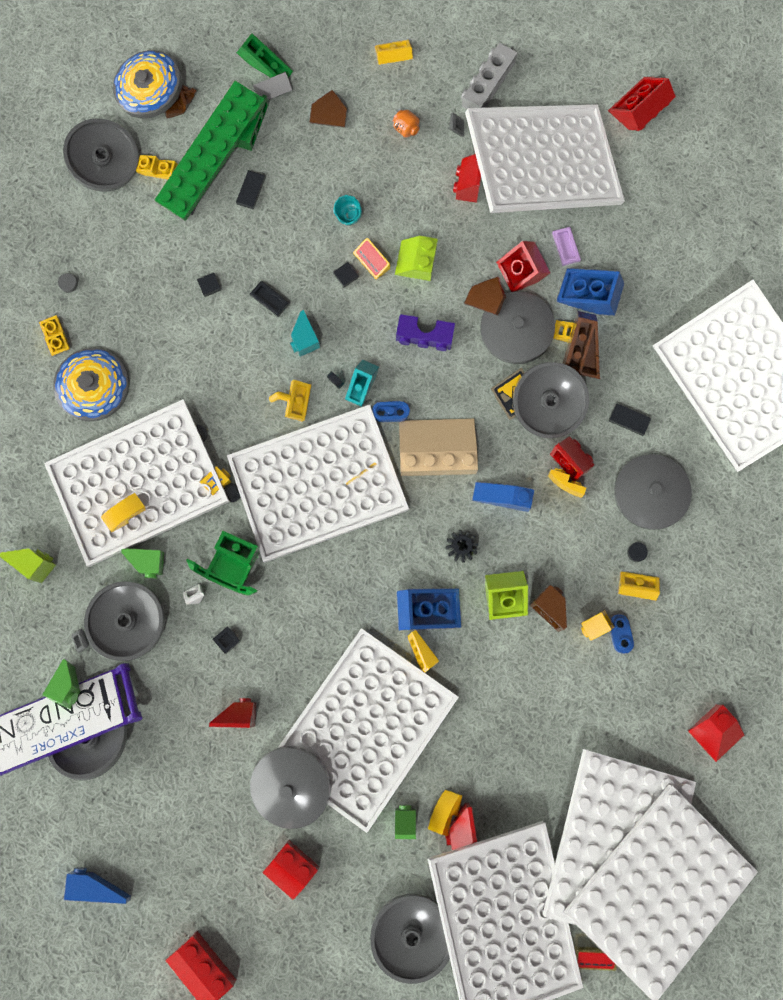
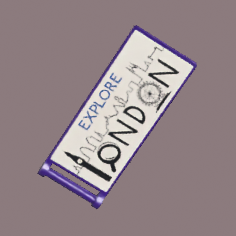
[0,663,143,776]

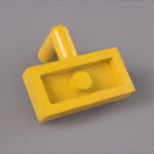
[269,380,311,422]

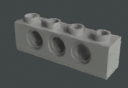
[461,43,517,109]

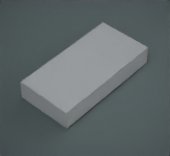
[253,72,292,100]

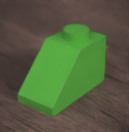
[121,549,164,579]
[42,659,80,709]
[395,805,416,839]

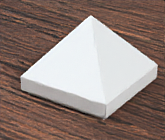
[183,584,204,605]

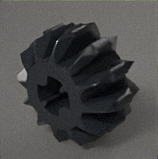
[445,530,478,563]

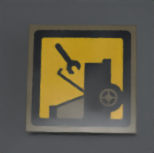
[491,368,524,420]

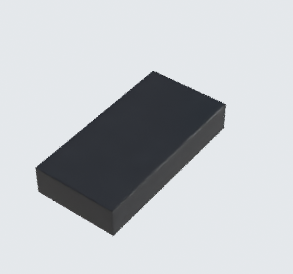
[236,170,266,210]
[250,280,290,317]
[609,403,651,436]

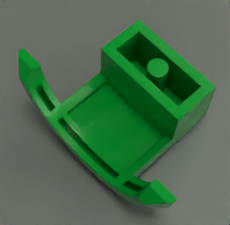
[186,531,260,596]

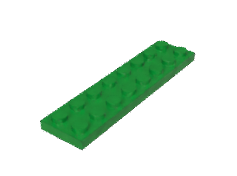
[155,81,266,222]

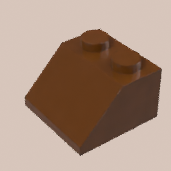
[530,585,567,632]

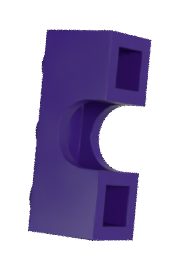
[396,314,455,351]

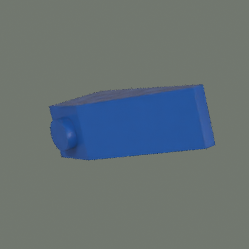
[472,482,534,512]
[64,867,131,904]

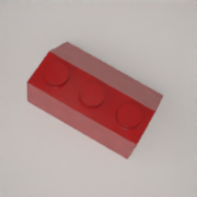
[608,77,676,131]
[165,931,237,1000]

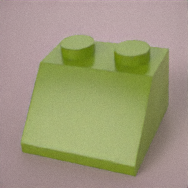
[395,236,438,281]
[0,548,56,583]
[485,571,528,620]

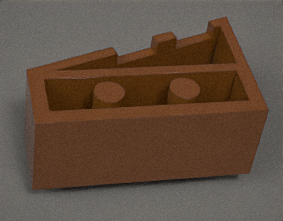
[563,311,600,379]

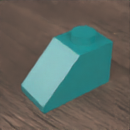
[290,310,320,357]
[345,359,379,407]

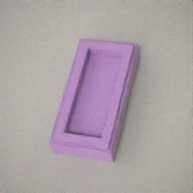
[552,227,581,266]

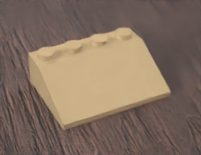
[399,419,478,476]

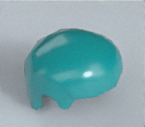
[333,195,362,226]

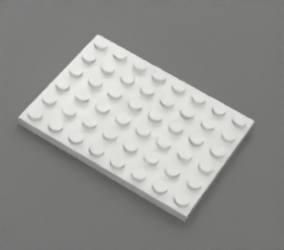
[465,105,625,213]
[653,280,783,472]
[44,400,230,567]
[227,405,409,563]
[278,628,459,833]
[543,749,696,925]
[564,785,758,1000]
[428,821,583,1000]

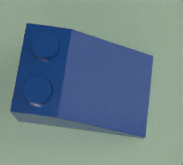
[557,268,625,316]
[397,589,461,631]

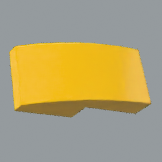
[136,155,178,180]
[39,315,70,356]
[548,468,586,498]
[101,493,145,533]
[428,790,463,836]

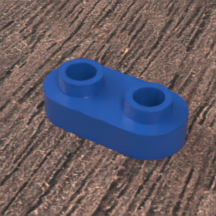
[372,401,410,422]
[610,614,634,654]

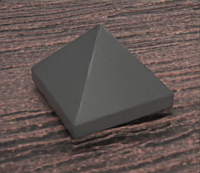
[448,113,464,137]
[72,629,89,653]

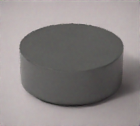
[58,273,78,293]

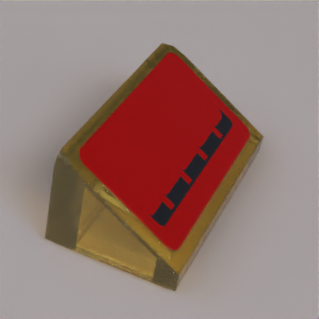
[574,946,617,971]

